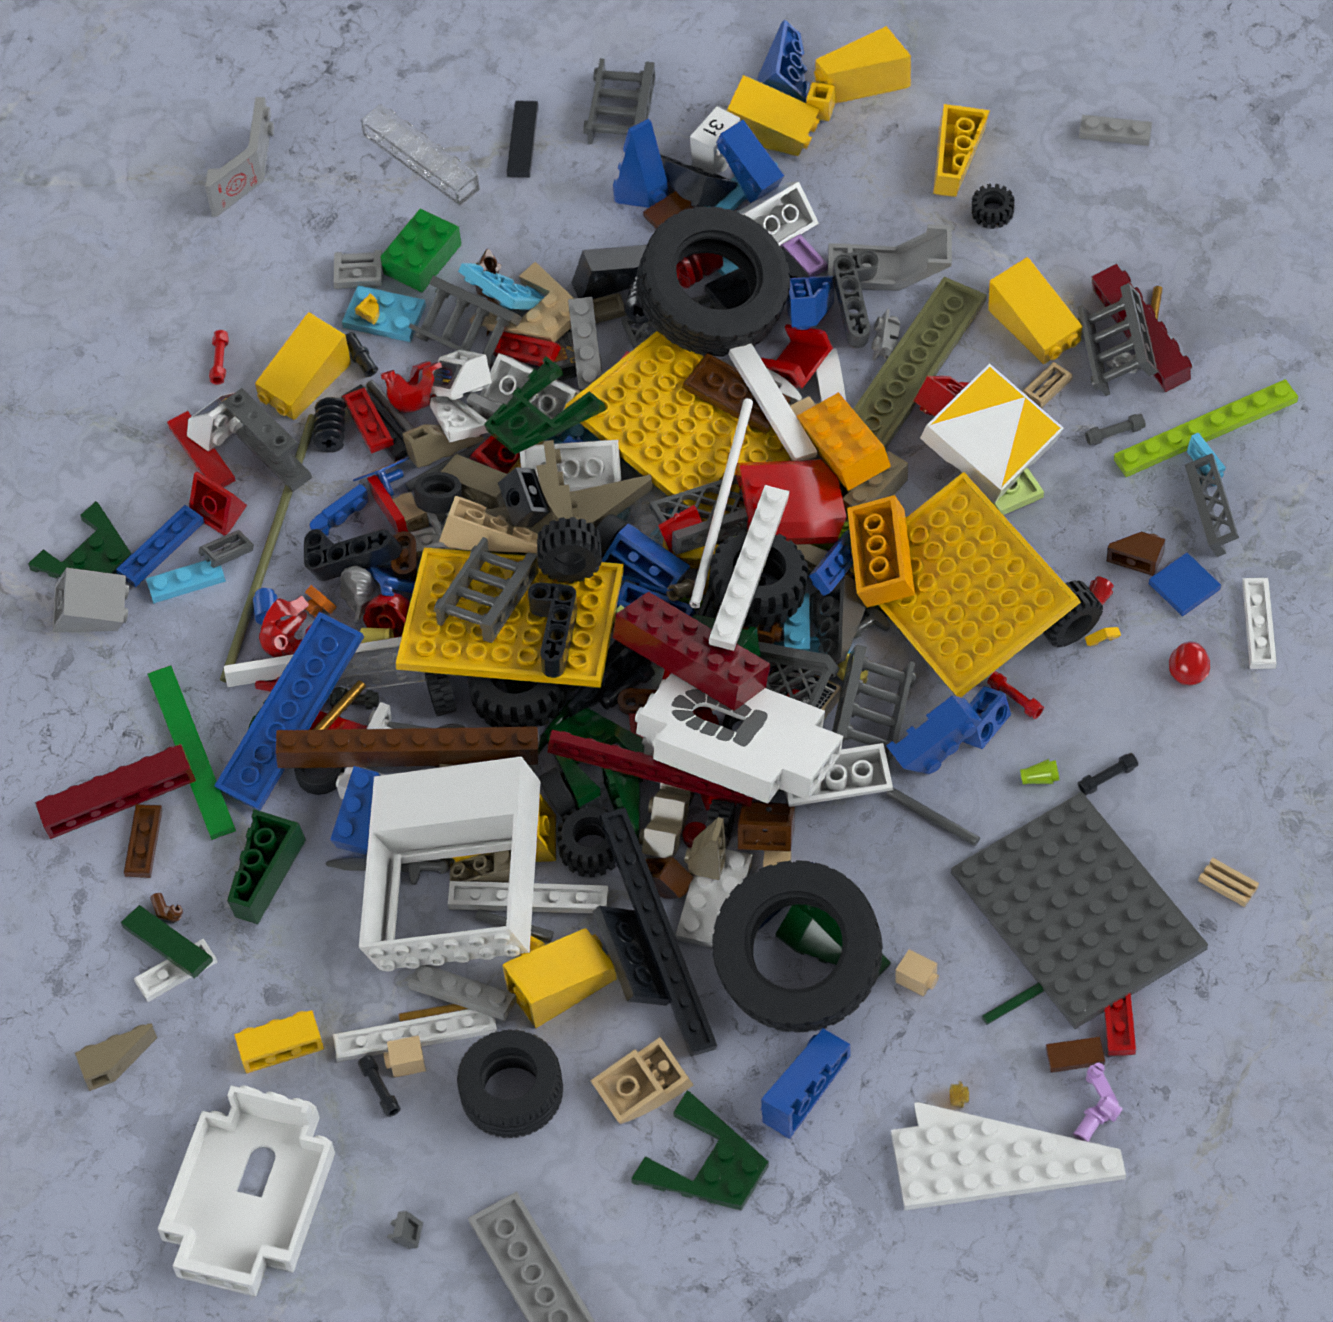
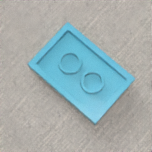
[342,285,426,342]

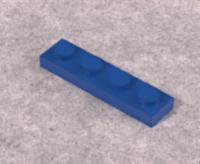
[116,505,204,588]
[809,529,853,596]

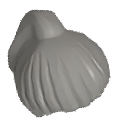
[340,566,381,622]

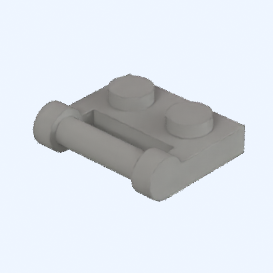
[333,250,382,289]

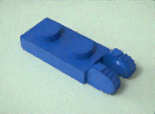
[309,484,369,536]

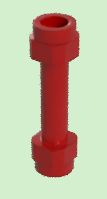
[209,330,229,385]
[987,671,1044,719]

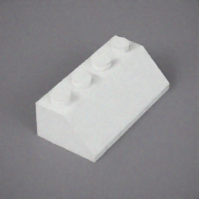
[737,181,819,247]
[480,354,580,437]
[784,743,893,807]

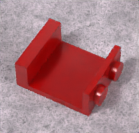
[761,324,833,389]

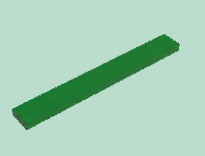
[147,665,236,840]

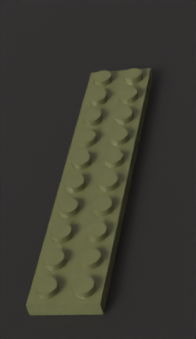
[853,277,987,450]

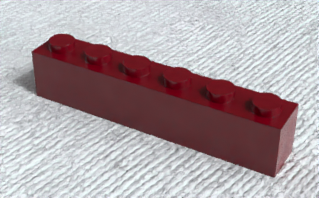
[1091,263,1192,393]
[35,744,196,839]

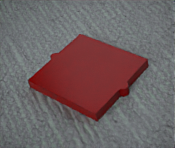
[658,505,702,553]

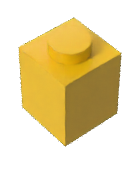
[806,82,835,121]

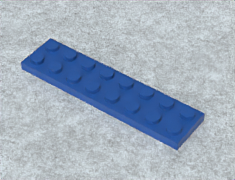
[214,612,364,811]

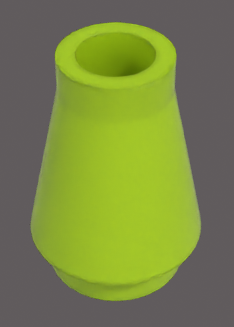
[1020,759,1060,785]

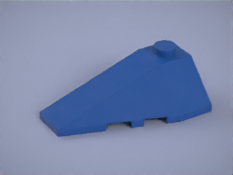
[757,20,810,103]
[613,119,668,208]

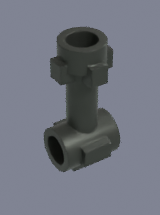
[330,687,379,712]

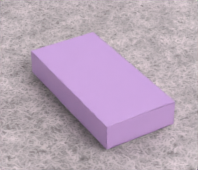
[781,234,828,277]

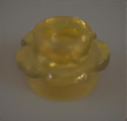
[950,1081,969,1108]

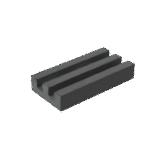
[198,530,254,568]

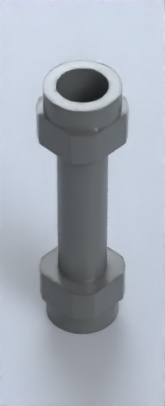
[1085,413,1146,445]

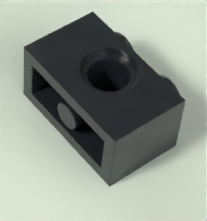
[498,467,550,527]

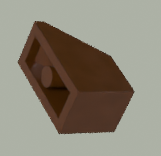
[1106,531,1166,576]
[645,857,693,899]

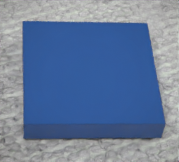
[1148,553,1221,617]

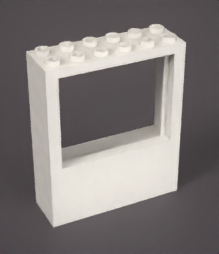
[359,757,540,972]

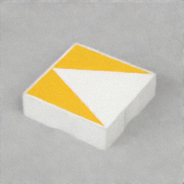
[920,363,1064,504]

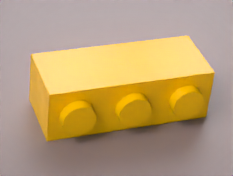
[234,1010,324,1074]

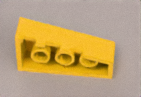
[933,104,990,197]

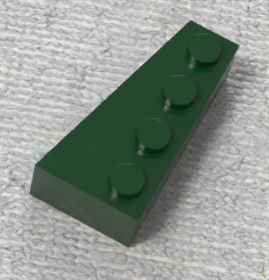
[227,809,306,925]

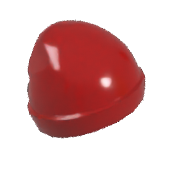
[1169,641,1210,686]

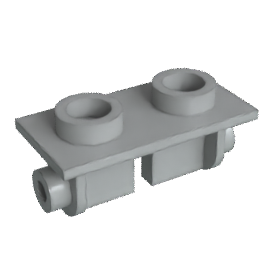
[871,309,900,361]

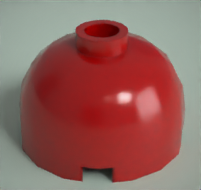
[363,592,410,638]

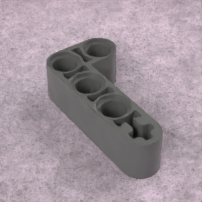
[832,250,879,348]

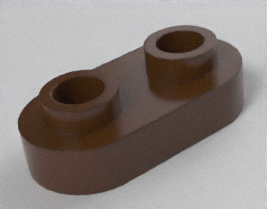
[391,531,417,579]
[618,688,657,715]

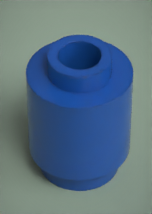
[253,588,278,625]

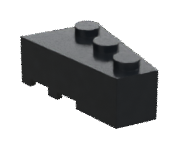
[571,245,647,299]

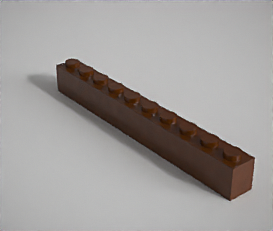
[276,727,538,768]

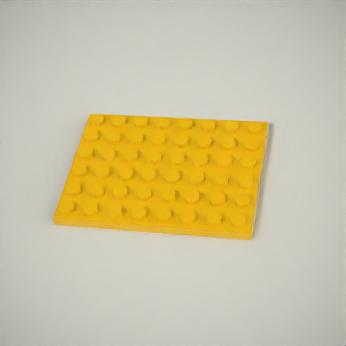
[565,331,792,522]
[849,472,1081,697]
[395,547,624,688]

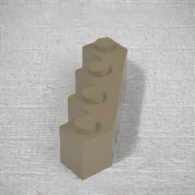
[639,783,695,858]

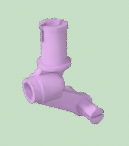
[1073,1063,1123,1142]

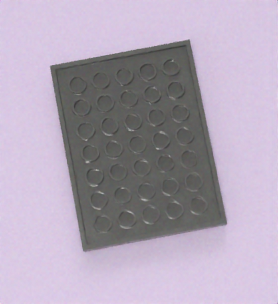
[951,792,1208,1029]

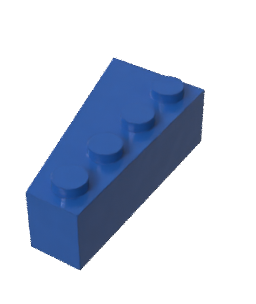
[761,1028,851,1139]

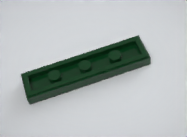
[120,905,213,979]

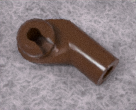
[150,893,183,923]

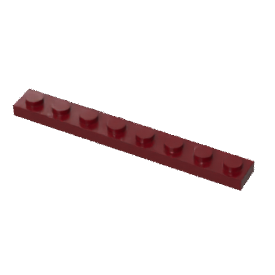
[547,730,753,807]

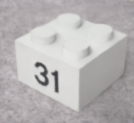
[690,107,740,175]

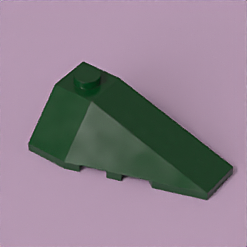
[601,767,643,842]
[775,904,891,978]

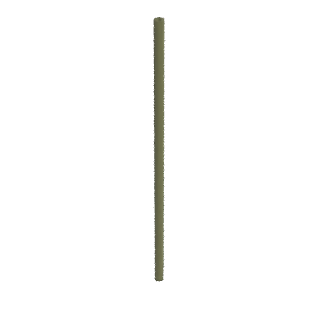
[220,414,315,683]

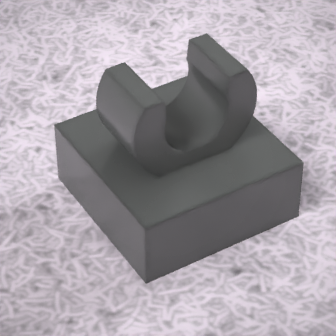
[387,1211,423,1249]

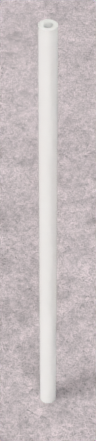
[690,399,753,608]

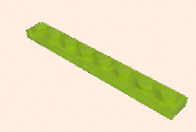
[1114,379,1298,477]

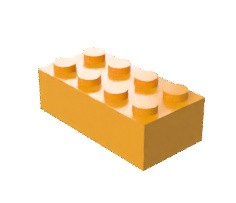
[796,392,891,491]
[847,495,915,608]

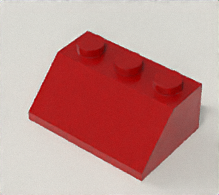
[914,376,965,416]

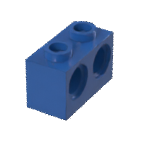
[963,686,1011,749]

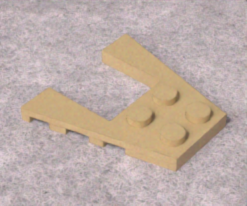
[469,262,574,342]

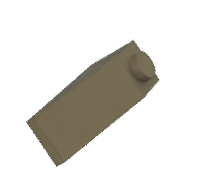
[684,818,726,881]

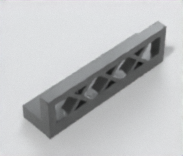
[1185,453,1239,557]

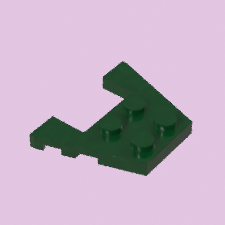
[28,501,132,579]

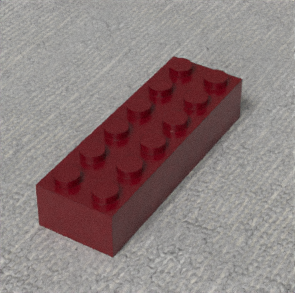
[613,592,770,711]

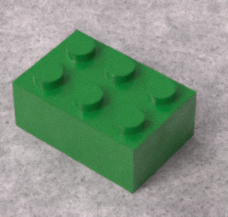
[380,208,462,293]

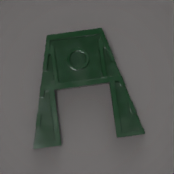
[484,356,606,455]
[544,708,645,807]
[631,1090,769,1211]

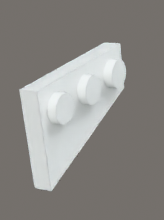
[430,396,489,442]

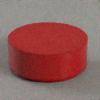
[683,822,706,848]

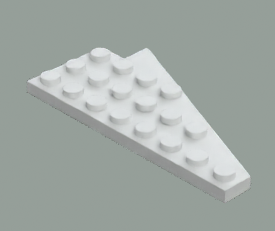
[891,1102,1126,1210]

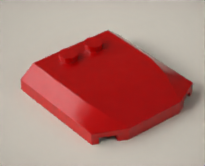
[735,460,847,545]

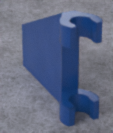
[366,566,415,596]

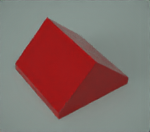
[189,471,247,536]

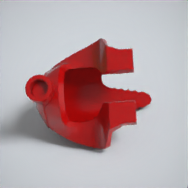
[380,361,442,413]
[259,595,312,658]

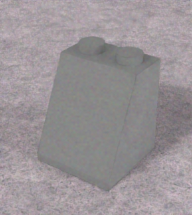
[52,568,129,632]

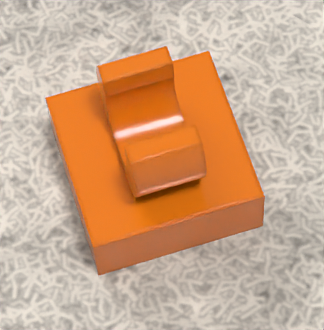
[305,585,337,618]

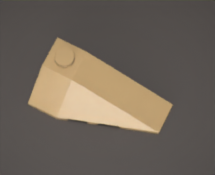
[439,496,538,553]

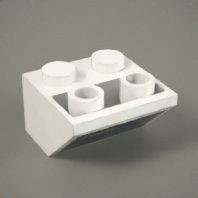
[431,350,492,400]
[187,392,243,451]

